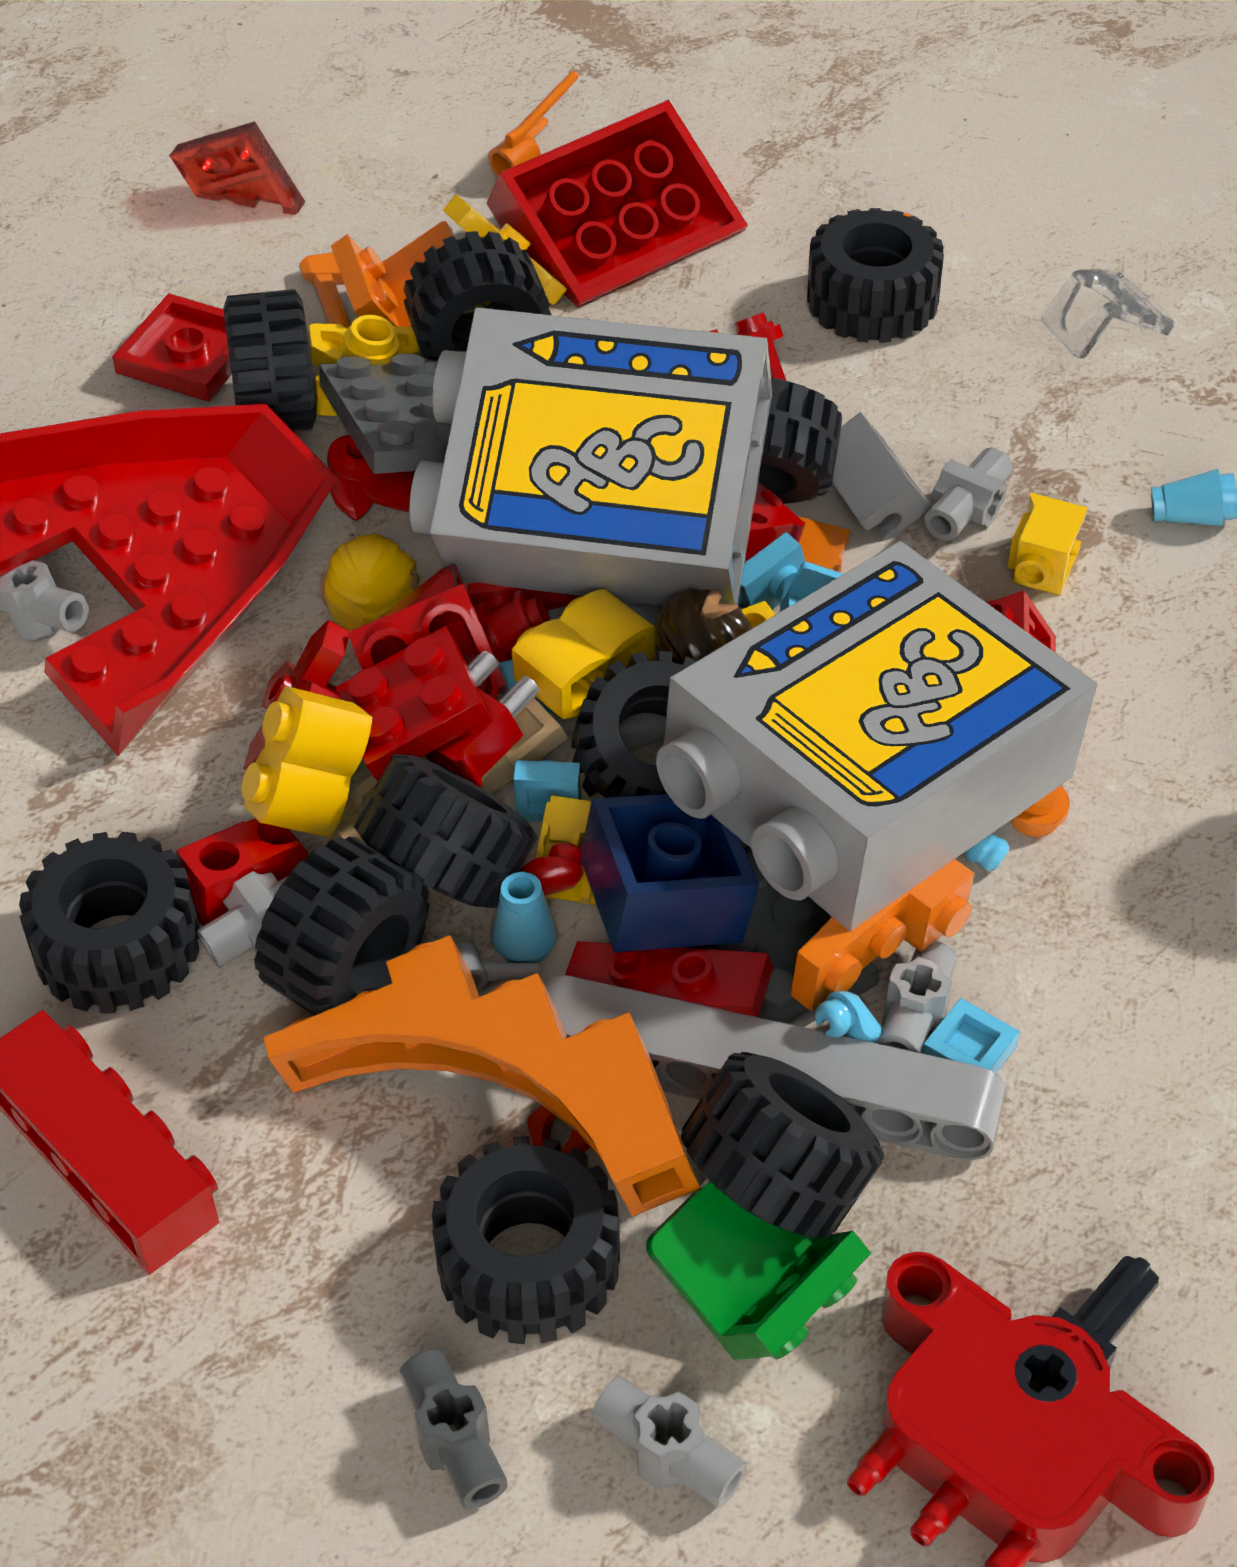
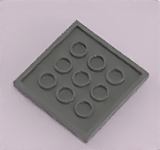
[319,351,467,474]

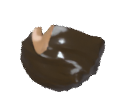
[655,588,752,665]

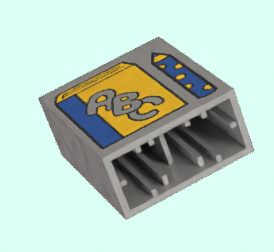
[410,307,772,606]
[656,541,1097,932]

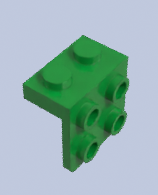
[646,1179,872,1360]

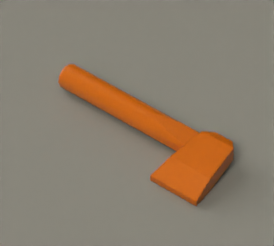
[299,252,351,329]

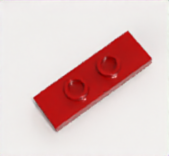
[565,941,773,1017]

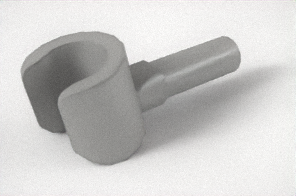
[455,942,541,991]

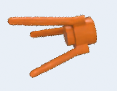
[488,71,579,177]

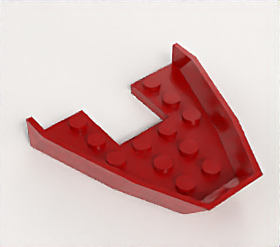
[0,404,338,756]

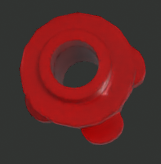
[474,590,551,663]

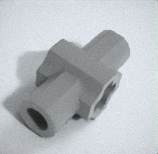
[924,447,1013,542]
[0,560,89,641]
[197,871,288,967]
[877,941,957,1053]
[592,1376,747,1508]

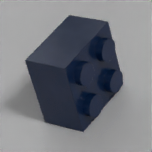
[580,794,759,953]

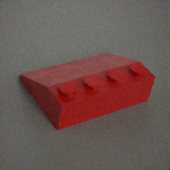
[486,100,748,308]

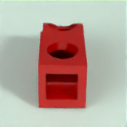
[176,818,309,926]

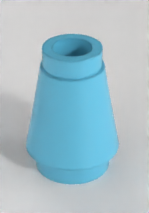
[1151,469,1237,526]
[491,872,558,963]

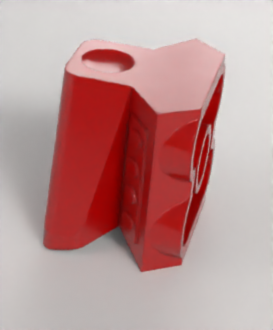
[347,564,509,699]

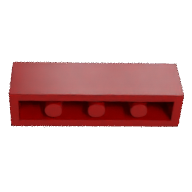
[0,1009,220,1275]

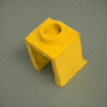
[1007,492,1088,596]

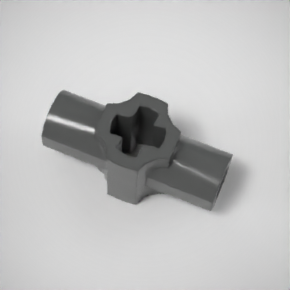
[399,1349,508,1509]

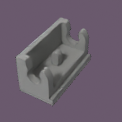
[832,411,932,540]

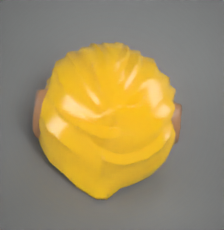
[320,533,420,631]

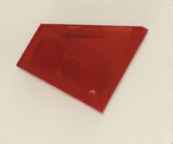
[169,121,306,215]

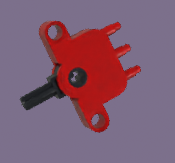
[847,1251,1214,1567]

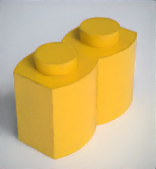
[512,589,655,719]
[241,686,372,838]

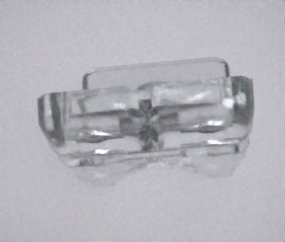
[1041,269,1174,359]

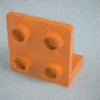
[330,221,456,327]

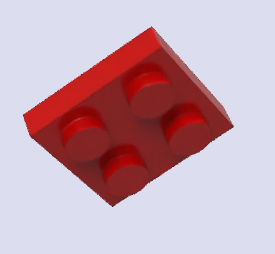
[112,293,232,402]
[335,626,491,782]

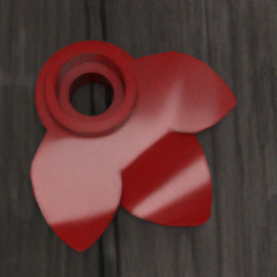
[326,435,415,521]

